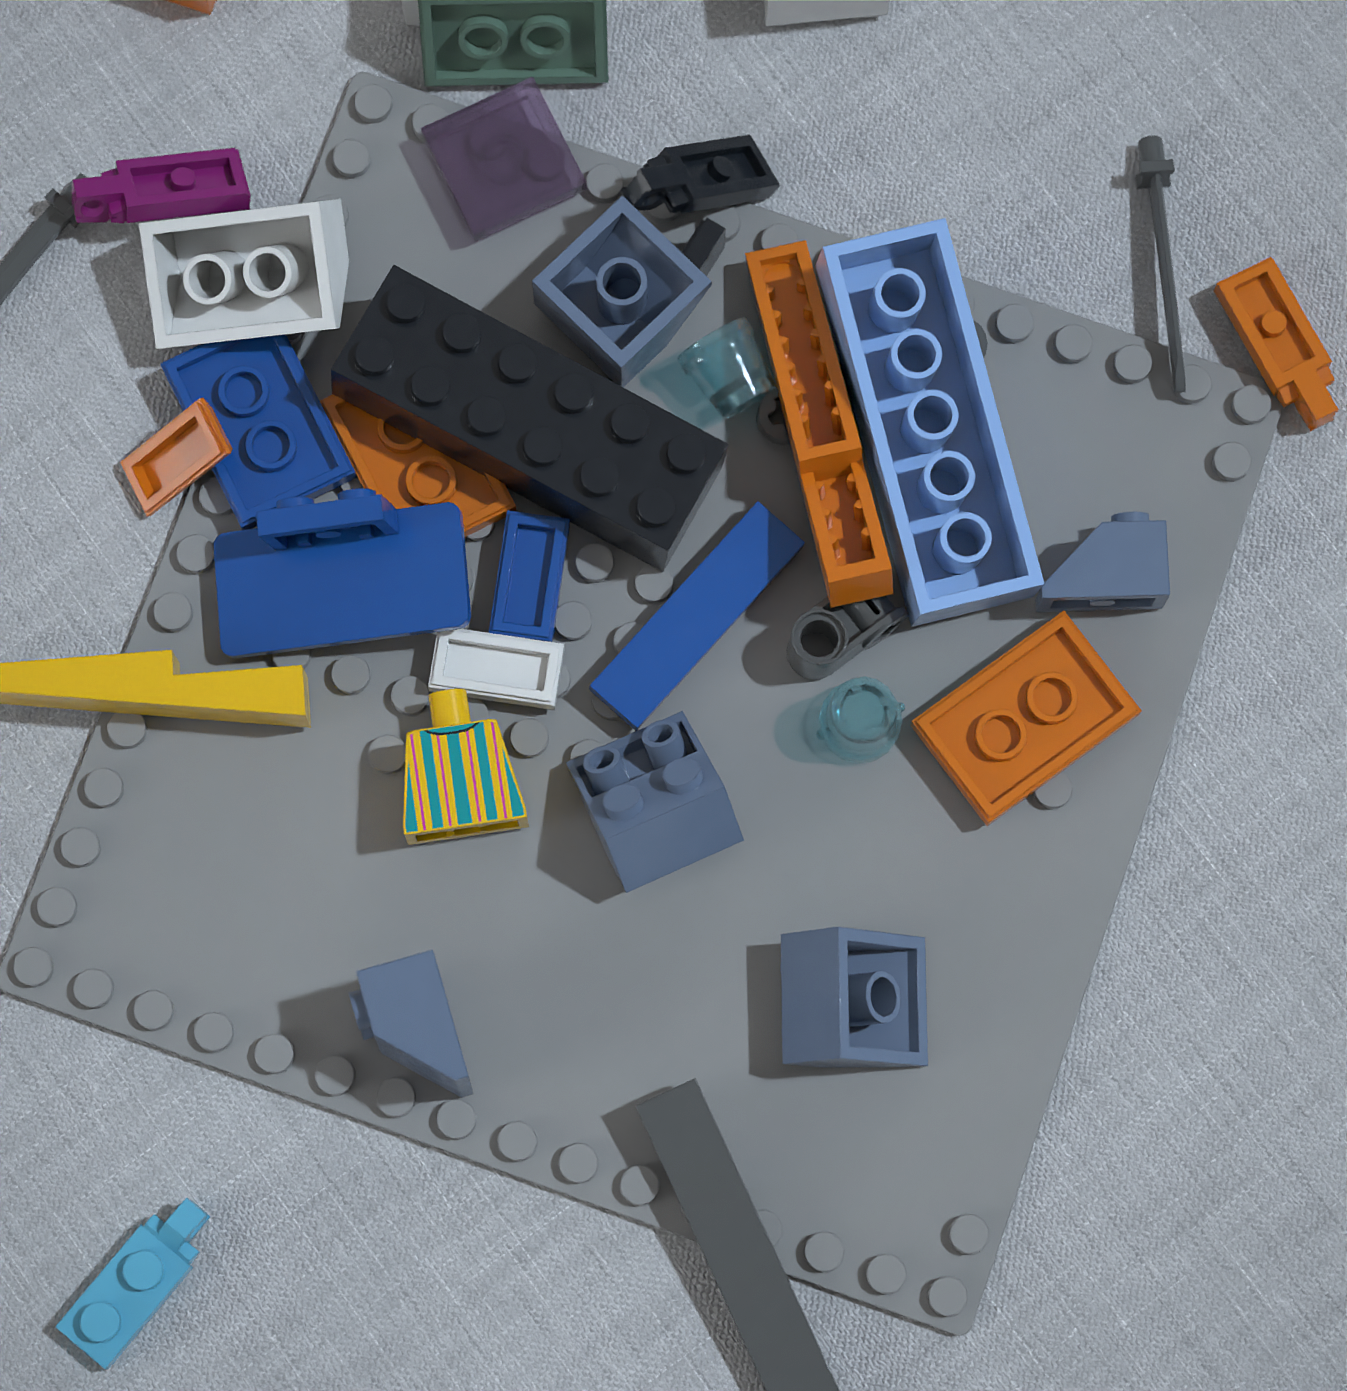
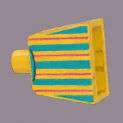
[403,689,529,845]

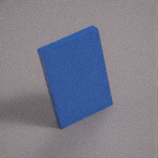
[160,334,357,530]

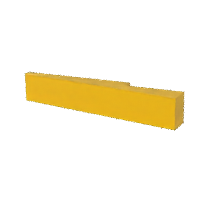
[0,650,311,728]

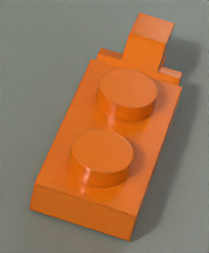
[1213,257,1339,431]

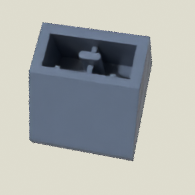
[566,711,744,893]

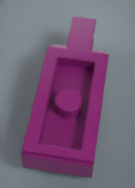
[72,147,251,224]

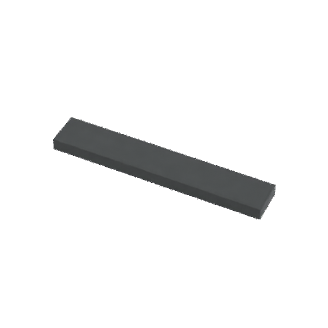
[635,1078,840,1391]

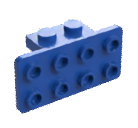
[214,488,471,658]

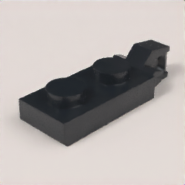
[621,134,780,214]

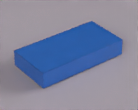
[489,510,570,642]

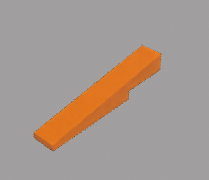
[745,240,893,608]

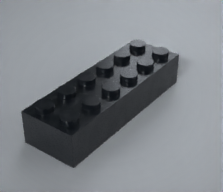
[331,264,729,572]

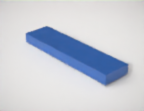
[589,501,805,731]

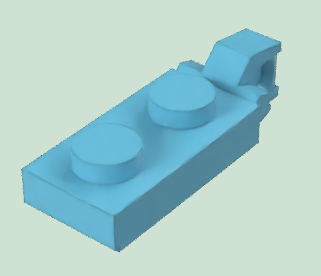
[55,1198,210,1370]

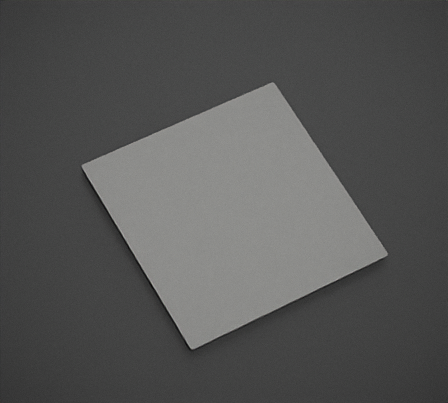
[0,72,1283,1336]

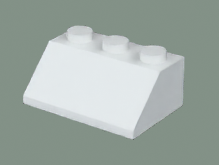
[139,198,349,349]

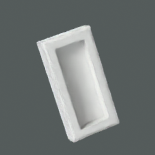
[428,629,565,710]

